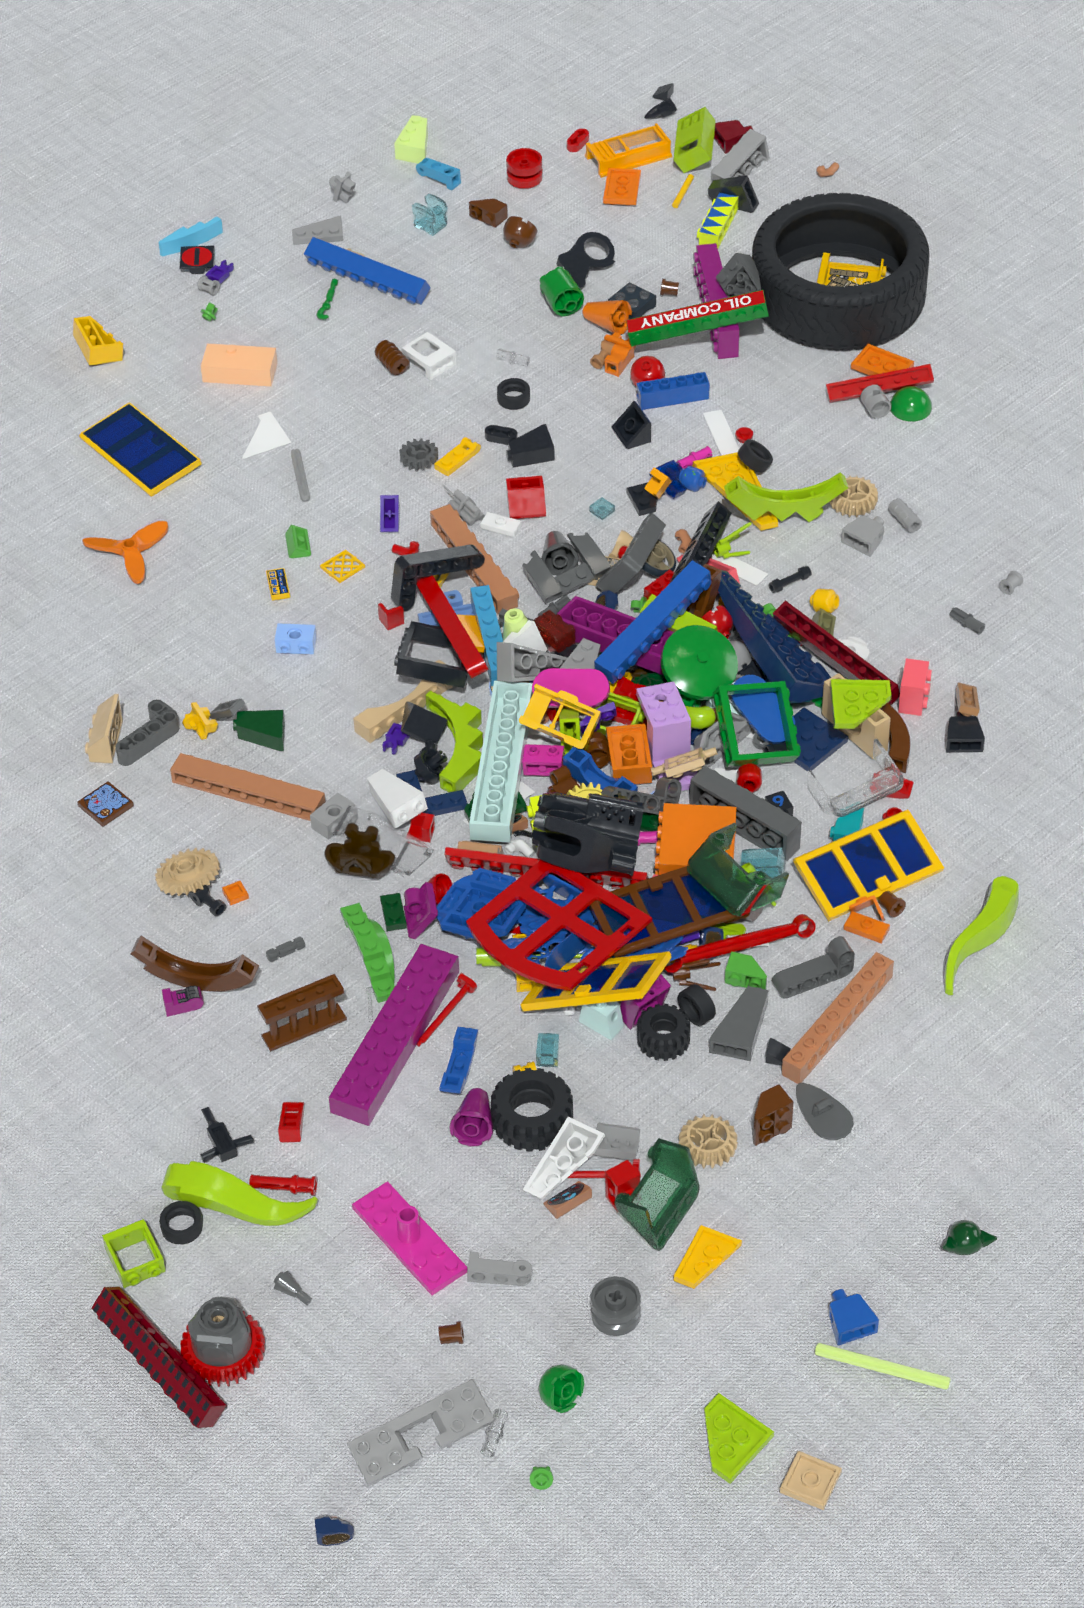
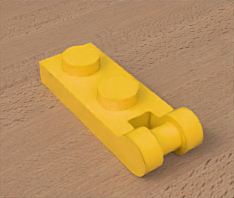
[434,437,481,476]

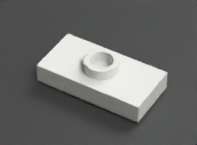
[480,512,521,537]

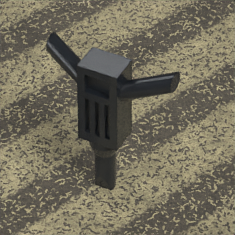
[200,1107,254,1162]

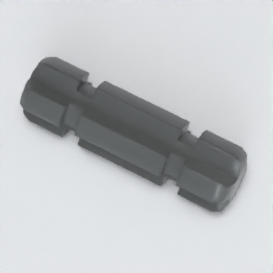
[266,936,305,962]

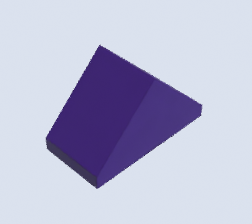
[380,495,400,532]

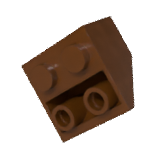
[753,1084,794,1146]

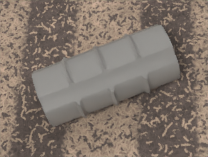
[888,498,922,533]

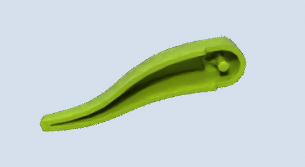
[944,876,1019,995]
[161,1161,318,1226]

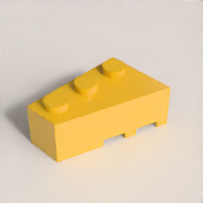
[73,316,123,365]

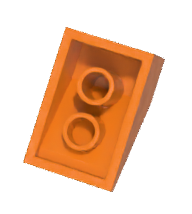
[606,724,652,784]

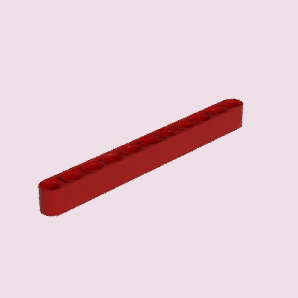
[416,576,489,679]

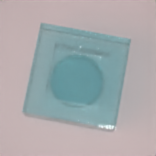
[589,497,615,520]

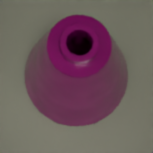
[449,1088,493,1146]

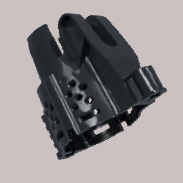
[532,792,644,876]

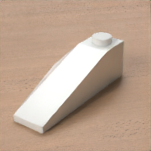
[523,1117,605,1200]

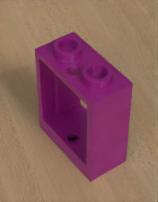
[620,973,671,1030]

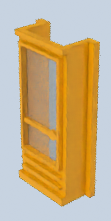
[585,123,672,178]

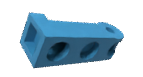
[416,158,461,190]

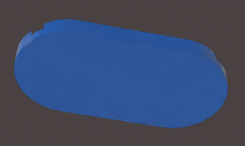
[731,675,795,743]

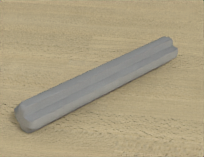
[291,449,310,501]

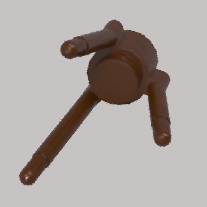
[673,959,721,991]

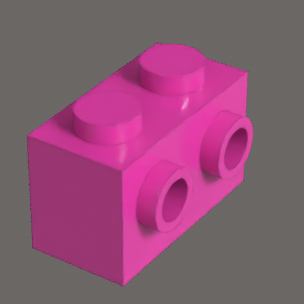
[522,744,565,776]

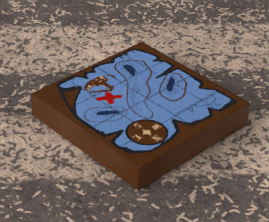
[77,781,134,827]

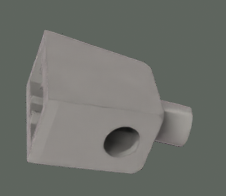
[841,515,884,557]

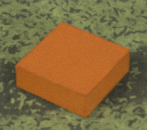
[222,881,249,906]

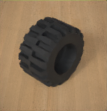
[637,1003,690,1061]

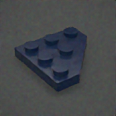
[793,707,848,773]

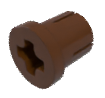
[660,278,679,296]
[879,891,906,917]
[438,1321,464,1345]

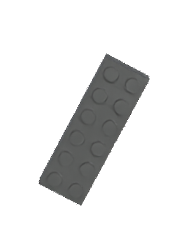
[690,766,802,863]

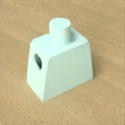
[579,990,624,1040]

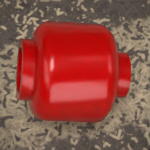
[737,763,762,793]

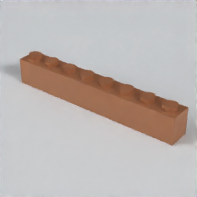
[430,504,519,614]
[170,753,325,821]

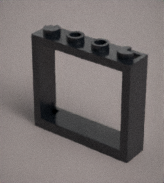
[394,621,468,688]

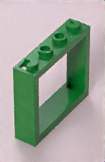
[713,681,801,767]

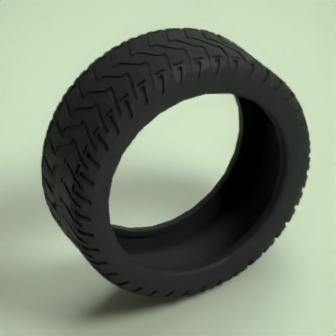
[752,193,930,351]

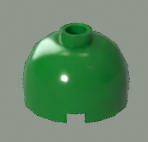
[538,1364,584,1413]

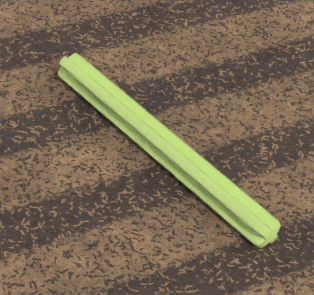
[815,1343,951,1390]

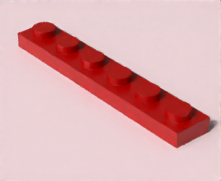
[826,364,934,403]

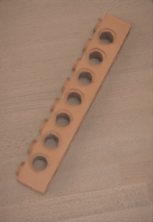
[782,952,894,1084]

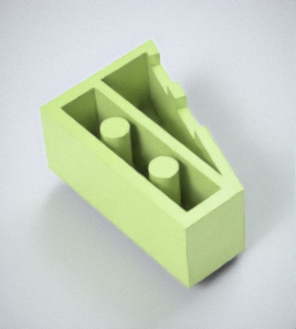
[394,115,428,164]

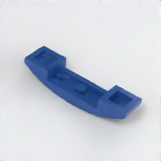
[439,1026,478,1094]

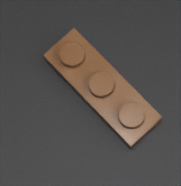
[956,682,980,716]

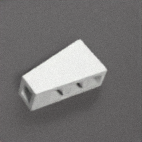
[367,769,428,828]

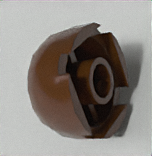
[503,216,538,248]

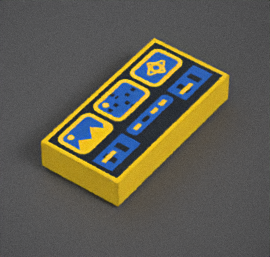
[266,568,290,601]

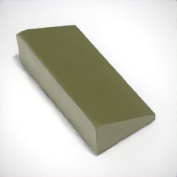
[812,608,836,636]

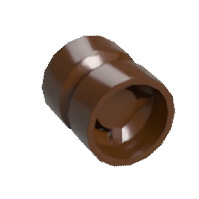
[585,731,610,768]

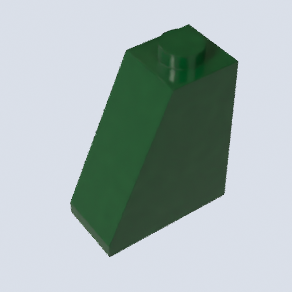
[233,710,285,751]

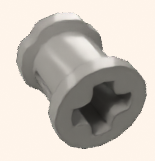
[197,276,220,295]
[999,571,1023,595]

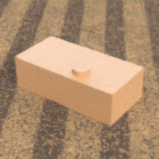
[201,343,277,387]

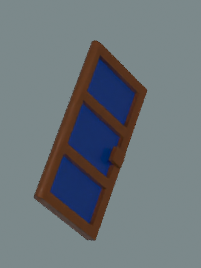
[589,857,743,958]

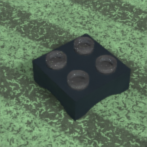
[608,282,656,319]

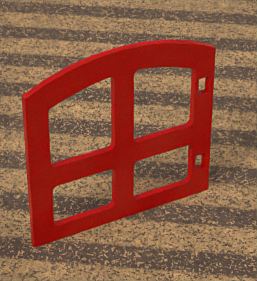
[466,860,652,991]

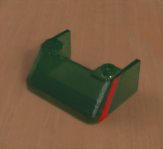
[686,823,789,916]

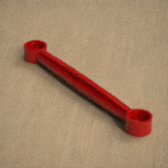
[664,914,816,973]

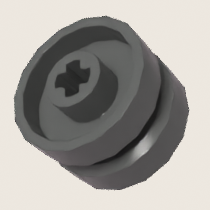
[591,1276,641,1336]

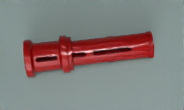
[249,1174,318,1196]

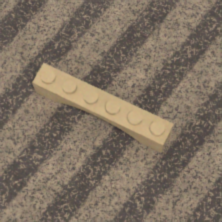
[353,660,453,743]

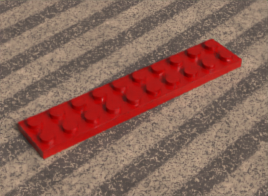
[444,847,649,893]

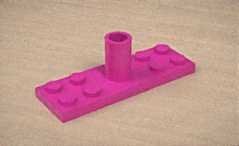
[352,1181,468,1296]

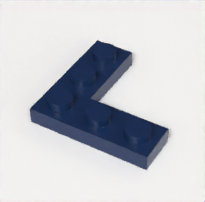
[396,770,468,816]

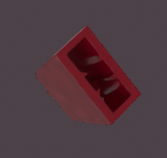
[714,120,753,154]

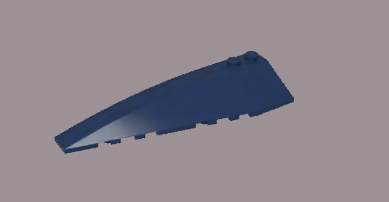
[718,570,831,703]

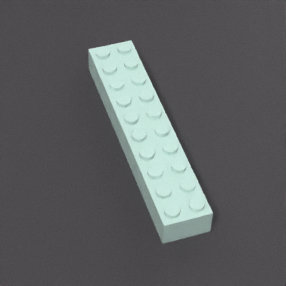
[469,681,533,842]

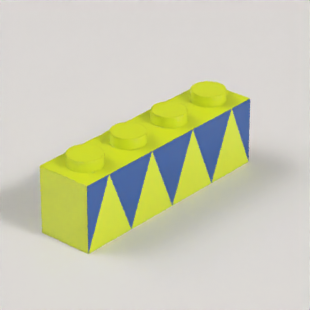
[697,193,738,249]

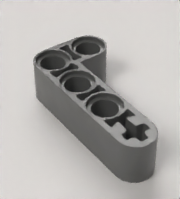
[115,699,180,766]
[601,777,682,815]
[772,936,855,998]

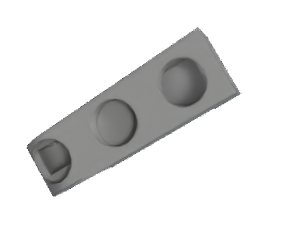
[467,1251,532,1286]

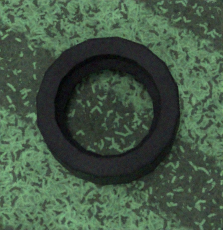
[497,378,530,410]
[738,439,773,473]
[677,984,716,1026]
[159,1201,203,1245]

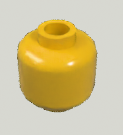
[810,588,839,613]

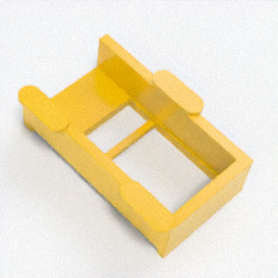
[519,684,601,751]

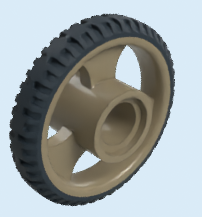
[642,539,676,577]

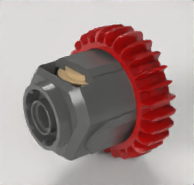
[180,1296,265,1387]

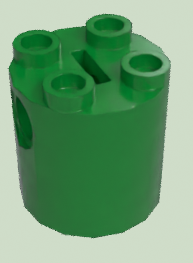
[539,267,584,316]

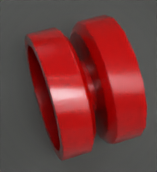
[506,148,543,189]

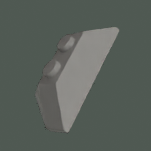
[694,712,751,772]

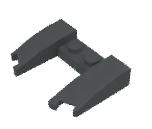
[522,532,611,605]

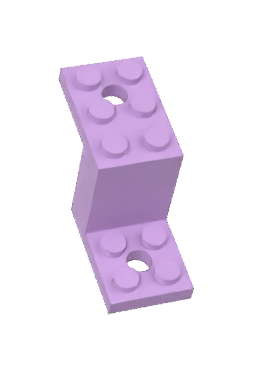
[636,682,698,791]

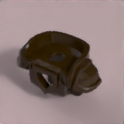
[324,823,395,880]

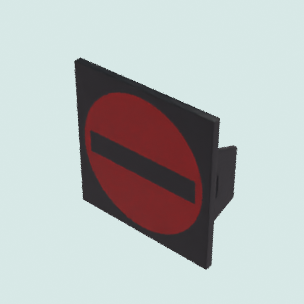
[179,245,214,274]

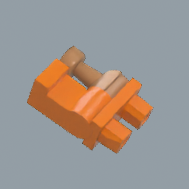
[590,332,636,377]

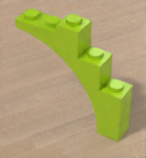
[724,472,848,522]
[425,691,483,792]

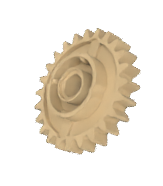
[155,848,220,896]

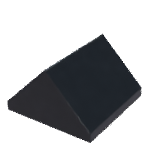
[611,401,651,449]
[401,701,448,743]

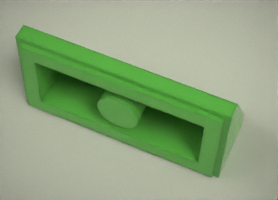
[285,525,311,558]

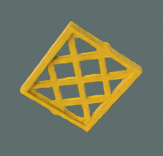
[320,549,365,583]

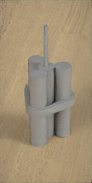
[443,486,485,526]

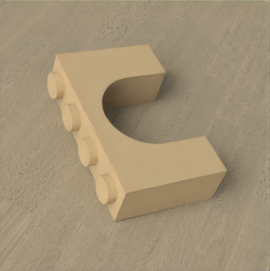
[822,673,890,759]

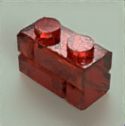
[533,610,576,653]

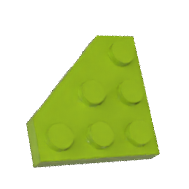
[830,679,891,729]
[704,1393,774,1484]

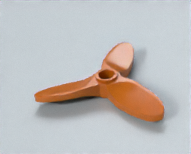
[82,521,168,584]

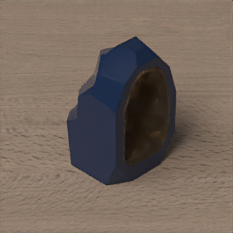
[595,590,618,610]
[699,927,724,961]
[314,1515,354,1546]

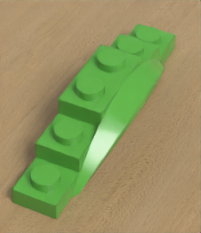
[340,903,395,1003]

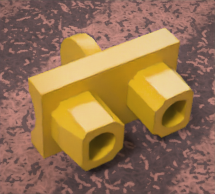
[182,702,218,740]

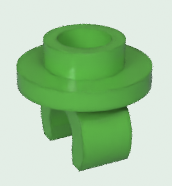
[200,302,218,321]
[631,597,647,613]
[530,1466,553,1490]

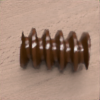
[375,340,410,375]

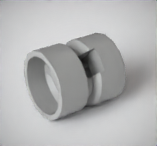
[861,385,891,418]

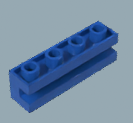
[636,372,710,410]

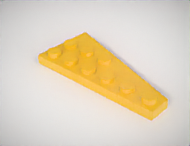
[692,452,778,530]

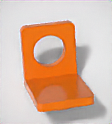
[849,895,885,922]

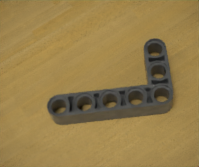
[596,512,666,593]

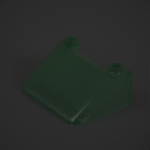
[614,1138,700,1251]

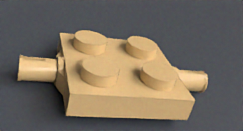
[651,747,718,778]

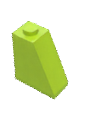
[559,708,580,755]

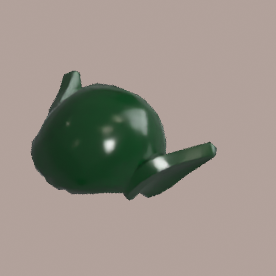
[942,1220,997,1255]

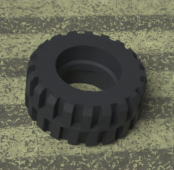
[490,1068,573,1152]

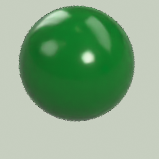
[890,386,932,422]

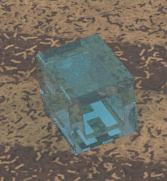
[536,1033,560,1067]

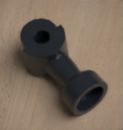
[189,885,226,917]

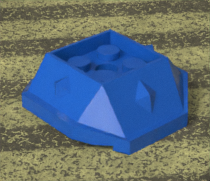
[436,868,526,940]

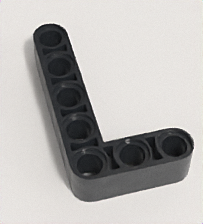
[391,545,485,611]

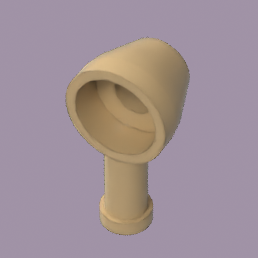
[608,530,633,558]

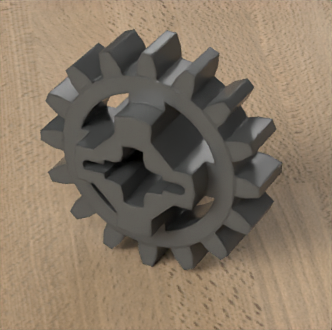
[399,438,438,470]

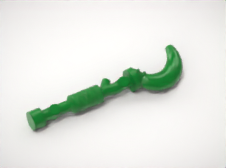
[316,278,338,320]

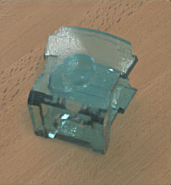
[412,193,448,236]

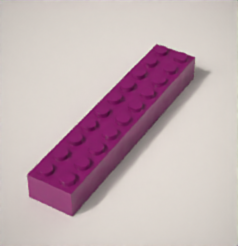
[329,944,459,1126]

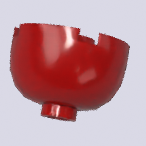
[630,356,666,387]
[701,605,733,639]

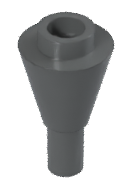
[274,1271,312,1305]

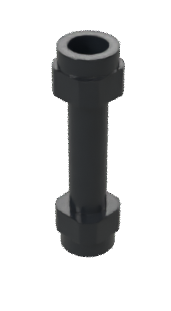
[769,566,812,593]

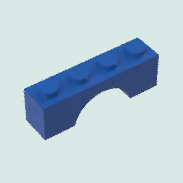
[563,747,638,801]

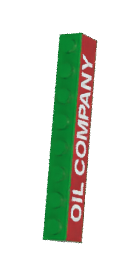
[626,290,769,347]

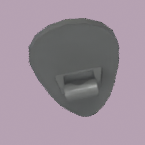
[796,1083,854,1140]

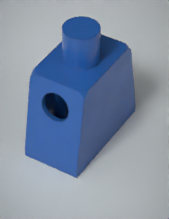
[829,1289,879,1346]

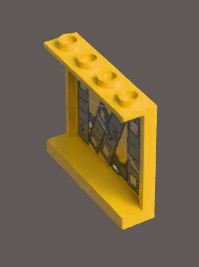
[817,253,887,287]

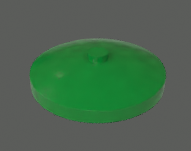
[661,625,738,700]

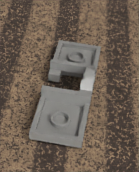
[347,1379,494,1487]

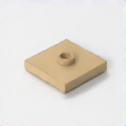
[780,1451,842,1510]

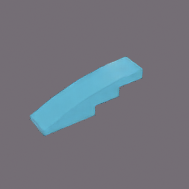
[158,217,223,257]

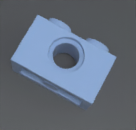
[275,623,316,654]

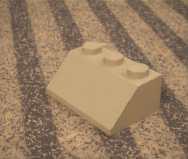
[85,694,123,763]

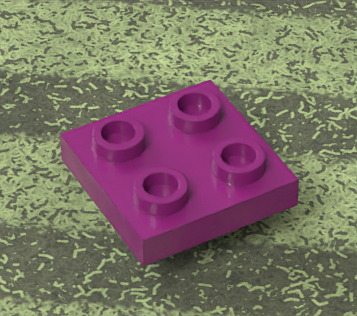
[404,882,438,940]

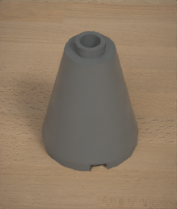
[541,531,579,576]

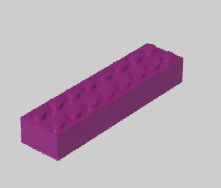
[693,243,740,359]
[553,596,674,675]

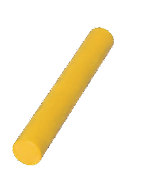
[672,174,694,208]

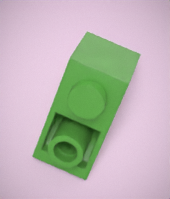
[725,951,767,989]

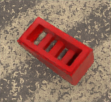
[278,1102,305,1143]

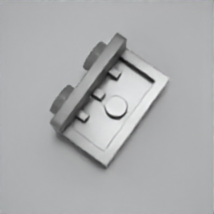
[593,1123,640,1161]

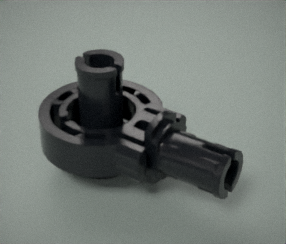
[414,740,448,783]

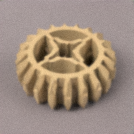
[829,475,878,517]
[679,1113,738,1169]

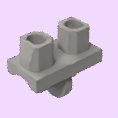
[329,171,356,203]

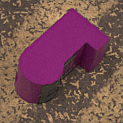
[162,986,204,1017]

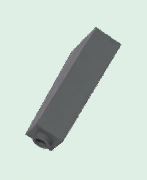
[709,986,769,1061]

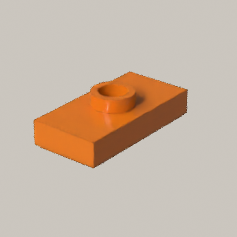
[844,911,890,944]

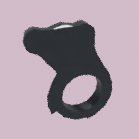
[556,232,616,290]

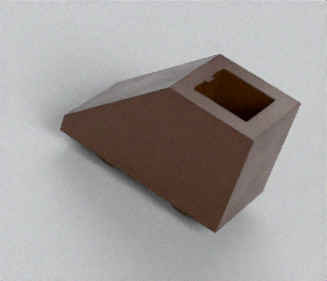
[469,198,508,228]

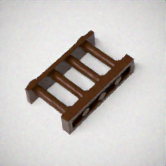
[257,974,347,1052]

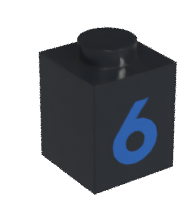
[765,791,794,816]

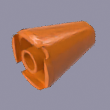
[582,300,632,334]

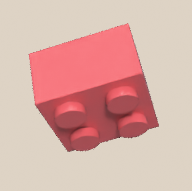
[898,658,932,716]

